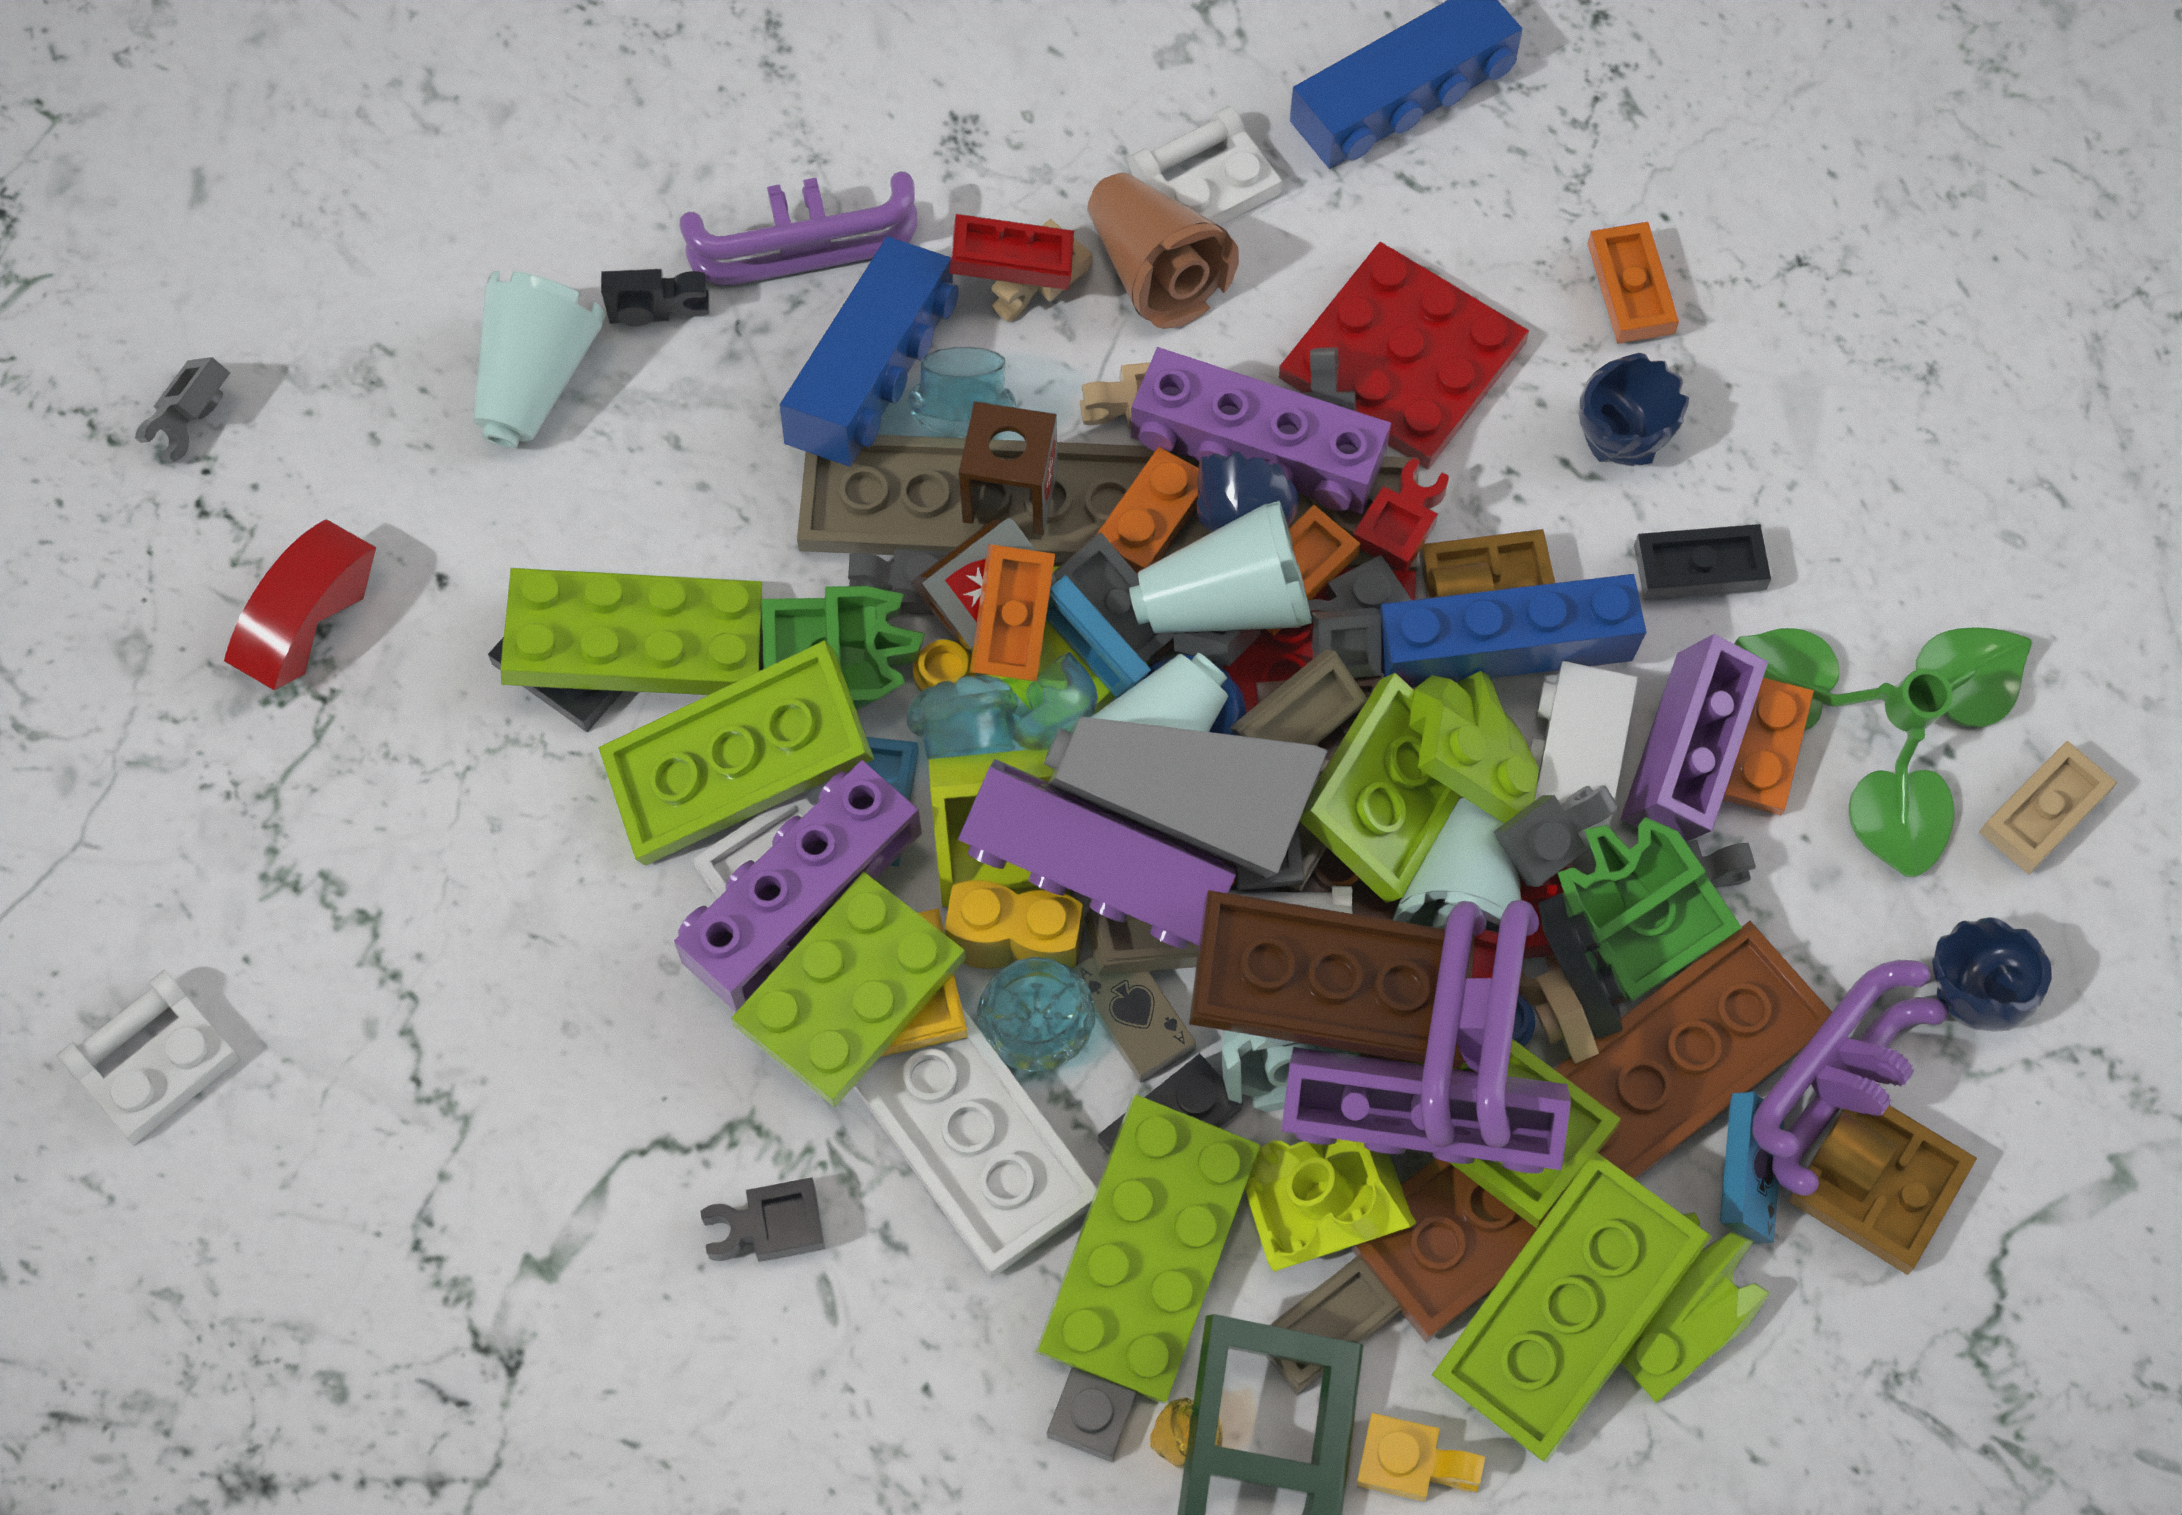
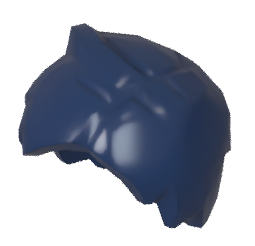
[1579,353,1689,466]
[1197,451,1299,533]
[1932,917,2052,1032]

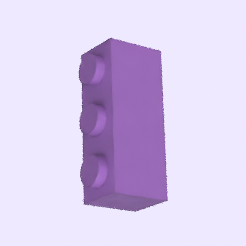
[1620,634,1768,842]

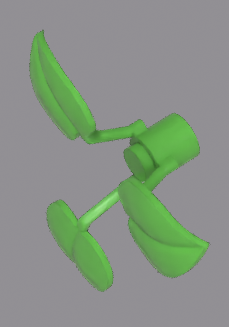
[1734,627,2032,878]

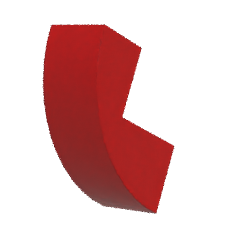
[224,519,376,690]

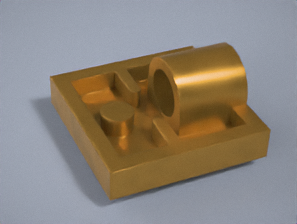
[1419,529,1555,598]
[1788,1105,1977,1275]

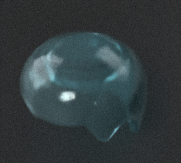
[1010,652,1098,751]

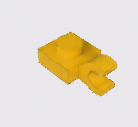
[1357,1413,1485,1502]

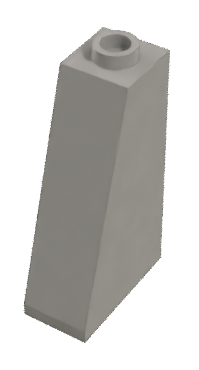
[1044,716,1327,878]

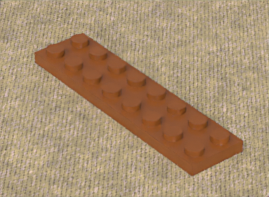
[1349,921,1832,1343]

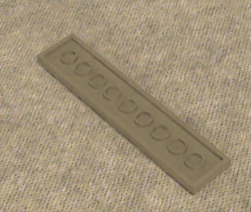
[797,434,1418,571]

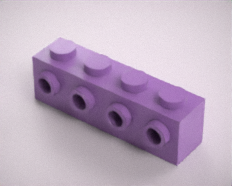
[1131,347,1391,514]
[958,759,1236,949]
[674,760,922,1013]
[1281,1047,1571,1173]

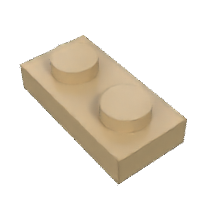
[1979,741,2118,875]

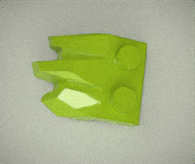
[1409,671,1539,823]
[1621,1212,1771,1403]

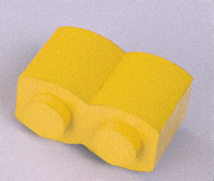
[944,880,1083,979]

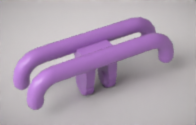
[679,171,917,285]
[1421,900,1539,1148]
[1752,960,1949,1196]

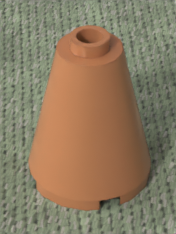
[1087,173,1239,329]

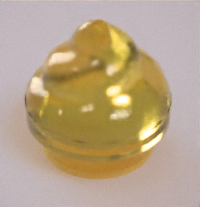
[1150,1397,1223,1469]

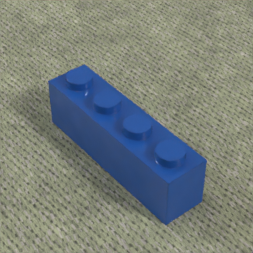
[1290,0,1523,169]
[779,236,959,467]
[1380,574,1647,688]

